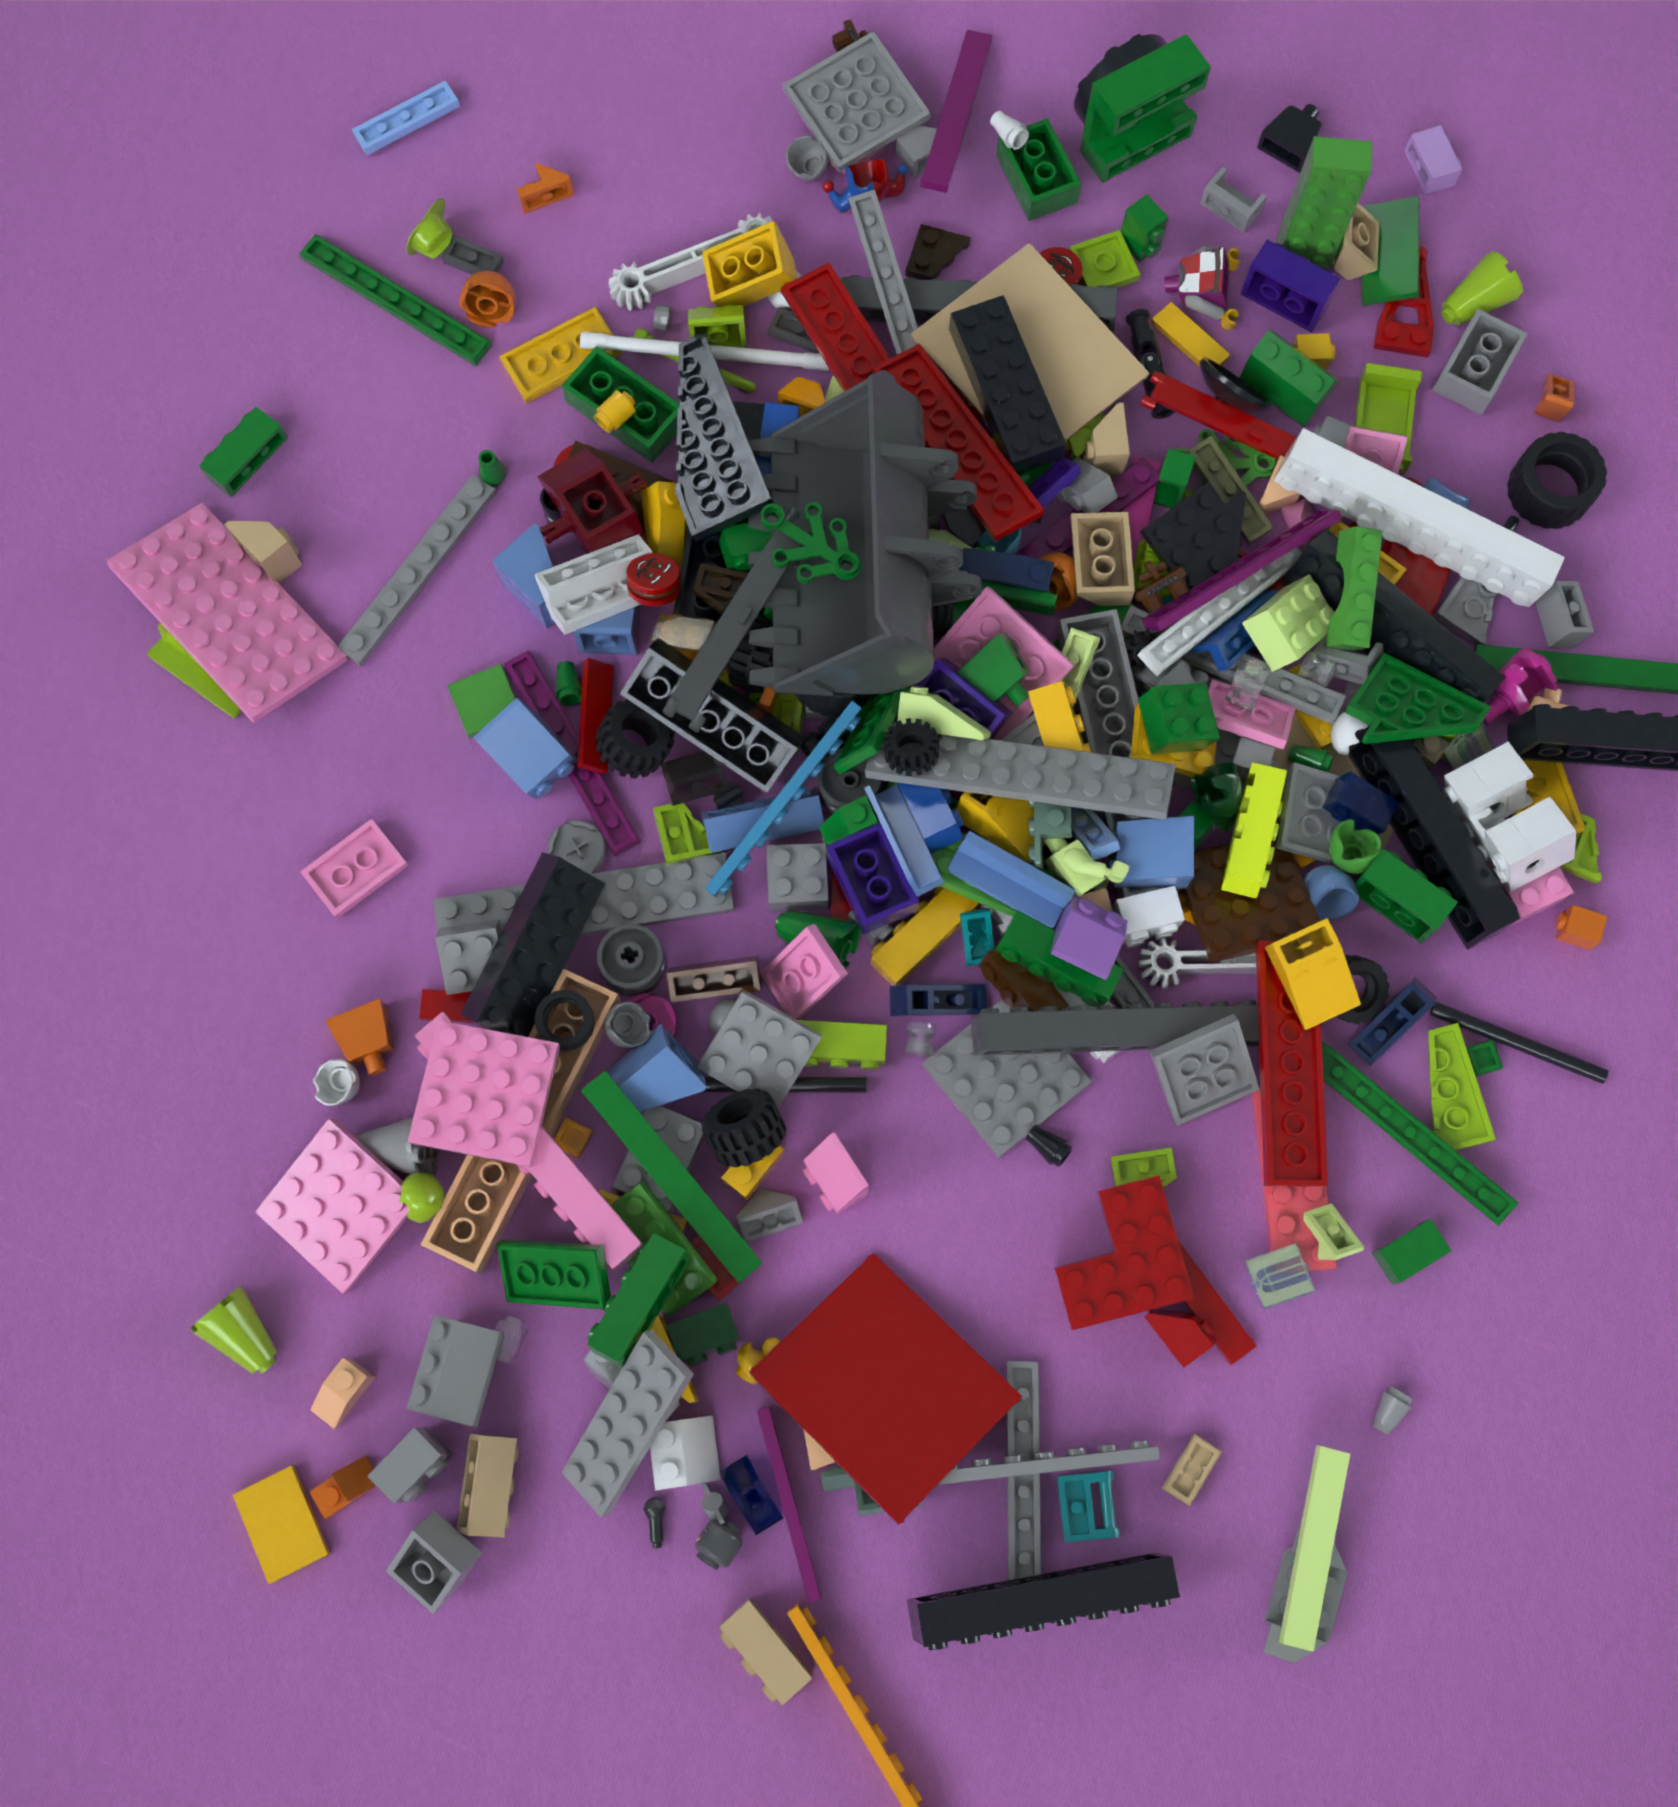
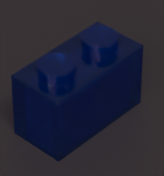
[1322,771,1399,835]

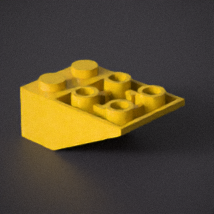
[956,792,1045,864]
[1265,918,1361,1030]

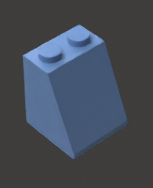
[492,523,556,628]
[573,605,640,655]
[473,698,578,799]
[1108,816,1194,889]
[607,1024,707,1112]

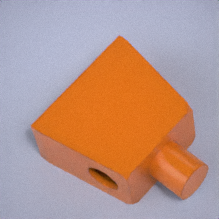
[325,998,394,1076]

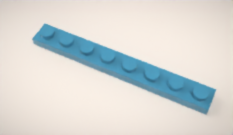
[705,701,862,897]

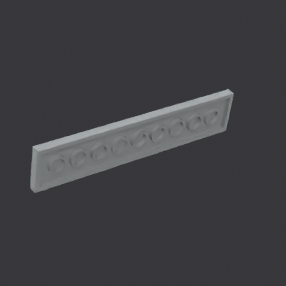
[865,726,1176,820]
[433,852,735,937]

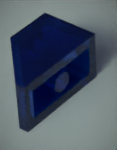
[719,1455,783,1535]

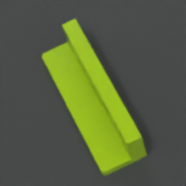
[147,623,242,718]

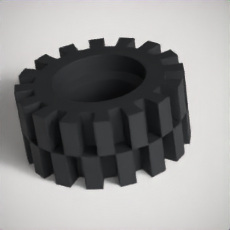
[883,718,939,776]

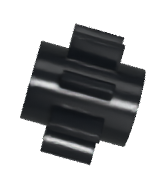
[1125,629,1159,667]

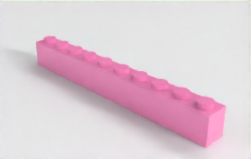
[414,1012,642,1272]

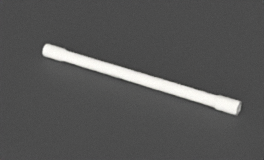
[580,331,829,371]

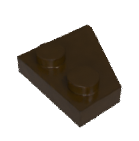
[905,224,971,280]

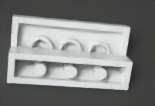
[535,534,652,635]

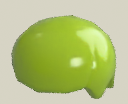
[399,1172,445,1223]

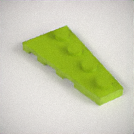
[1427,1023,1496,1151]

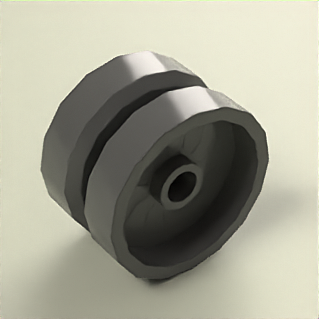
[817,749,884,814]
[597,923,666,996]

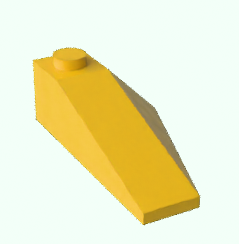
[641,481,689,603]

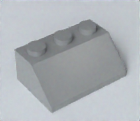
[406,1315,504,1427]

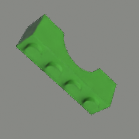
[1326,526,1383,651]

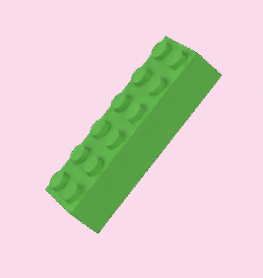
[1277,136,1372,269]

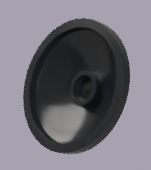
[1200,357,1271,412]

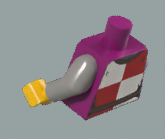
[1164,245,1241,330]

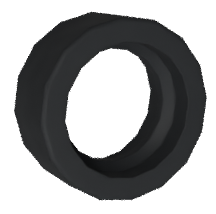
[534,990,595,1051]

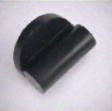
[713,783,744,810]

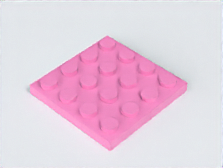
[934,586,1075,740]
[407,1020,560,1167]
[256,1118,409,1294]

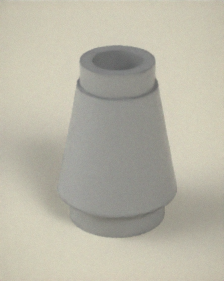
[1372,1385,1413,1436]

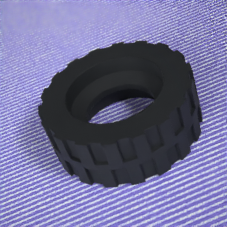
[1335,955,1390,1024]

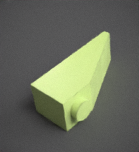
[897,686,991,740]

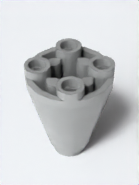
[355,1118,438,1176]

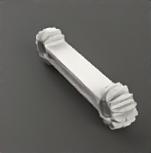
[608,212,779,311]
[1137,938,1256,989]

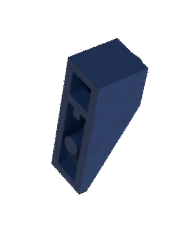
[958,547,1054,593]
[1348,977,1437,1066]
[890,984,986,1016]

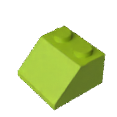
[688,304,747,348]

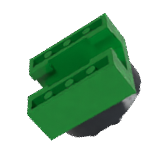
[1074,34,1211,183]

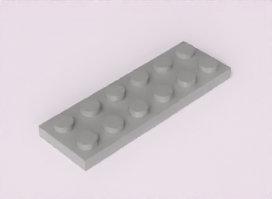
[561,1330,694,1518]

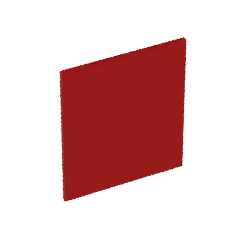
[749,1253,1022,1526]

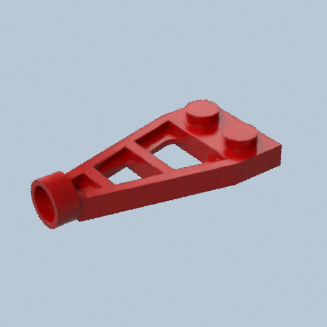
[1373,246,1434,358]

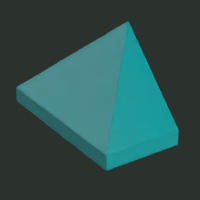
[960,908,994,966]

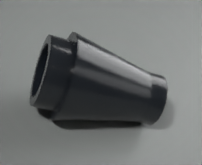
[1025,1125,1072,1167]

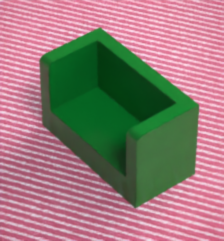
[1153,448,1196,509]
[1372,1219,1451,1285]

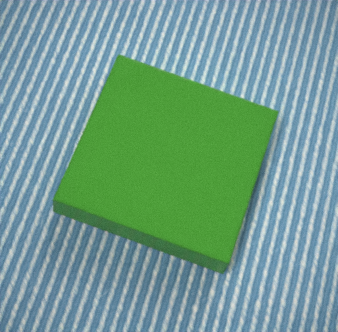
[447,664,515,738]

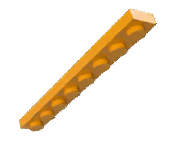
[787,1603,923,1807]

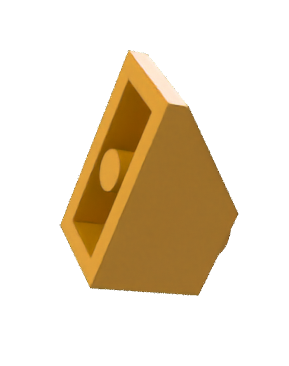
[778,376,826,416]

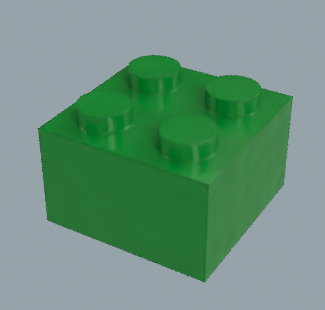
[1138,682,1220,755]

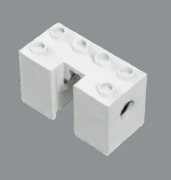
[1443,742,1576,892]

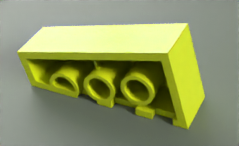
[1221,762,1287,898]

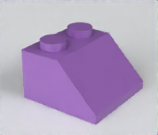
[1050,895,1128,980]

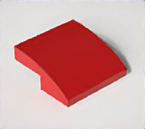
[1392,546,1451,617]

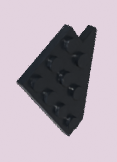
[1140,481,1246,590]

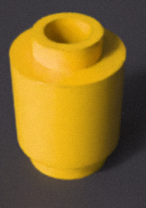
[593,390,636,433]

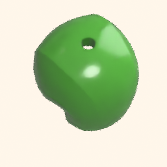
[1329,820,1382,874]

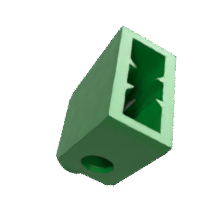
[958,633,1030,707]

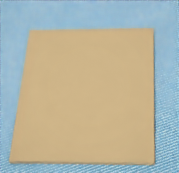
[910,243,1150,442]

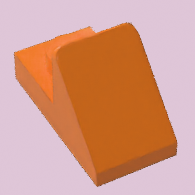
[516,163,574,214]
[1534,373,1575,422]
[309,1455,377,1519]

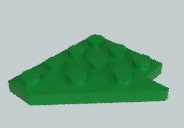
[1345,653,1491,744]

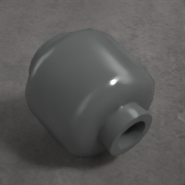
[695,1518,742,1570]

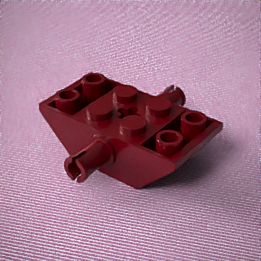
[538,448,648,554]

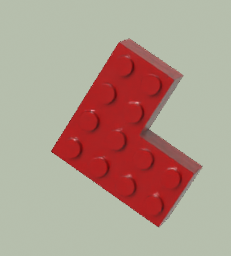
[1054,1175,1194,1330]

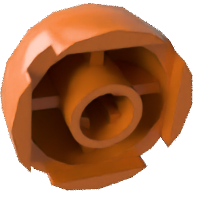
[459,270,516,328]
[1039,552,1079,611]

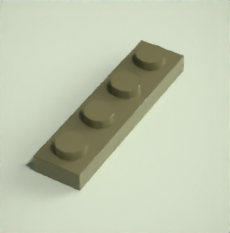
[1186,436,1274,545]

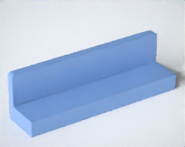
[864,784,944,897]
[701,788,824,853]
[947,831,1076,929]

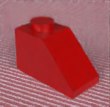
[1144,1309,1216,1368]

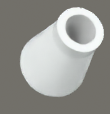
[990,111,1029,150]

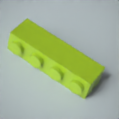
[798,1020,887,1070]

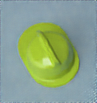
[406,198,452,259]

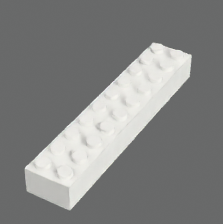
[1273,428,1565,608]

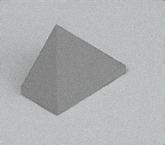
[736,1188,803,1242]

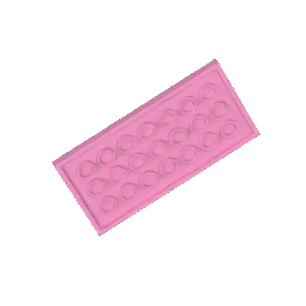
[107,503,347,723]

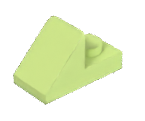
[1303,1203,1364,1260]

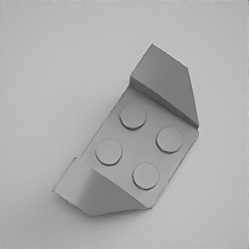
[1263,1523,1347,1663]

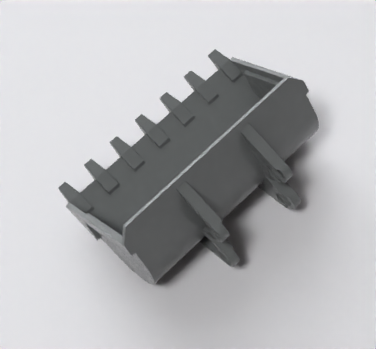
[748,370,982,696]

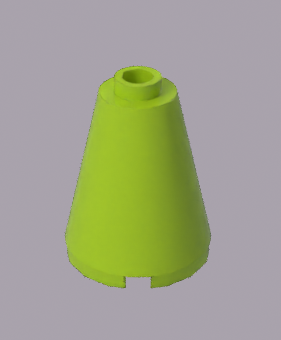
[1441,251,1523,326]
[190,1286,277,1374]

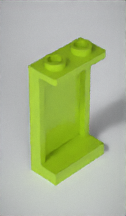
[1354,363,1422,474]

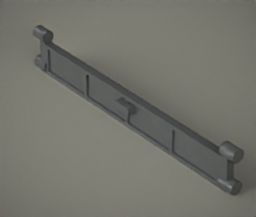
[662,508,826,732]

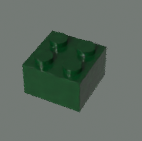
[666,1303,742,1367]

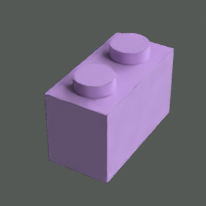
[1404,125,1462,195]

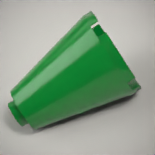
[775,910,861,970]

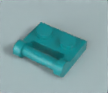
[1056,1471,1121,1543]

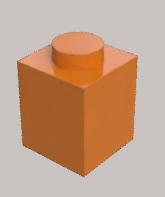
[1554,905,1608,950]

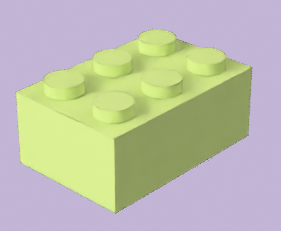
[1242,574,1334,672]

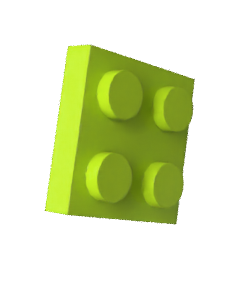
[1069,230,1141,288]

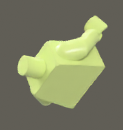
[1043,838,1129,896]

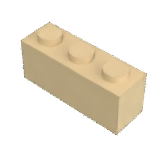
[456,1434,519,1538]
[719,1598,813,1706]

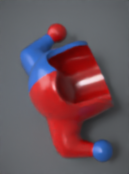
[822,159,908,212]

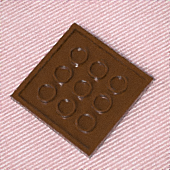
[1182,834,1320,963]

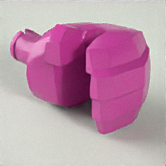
[1483,648,1558,726]

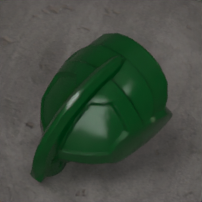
[1190,763,1243,832]

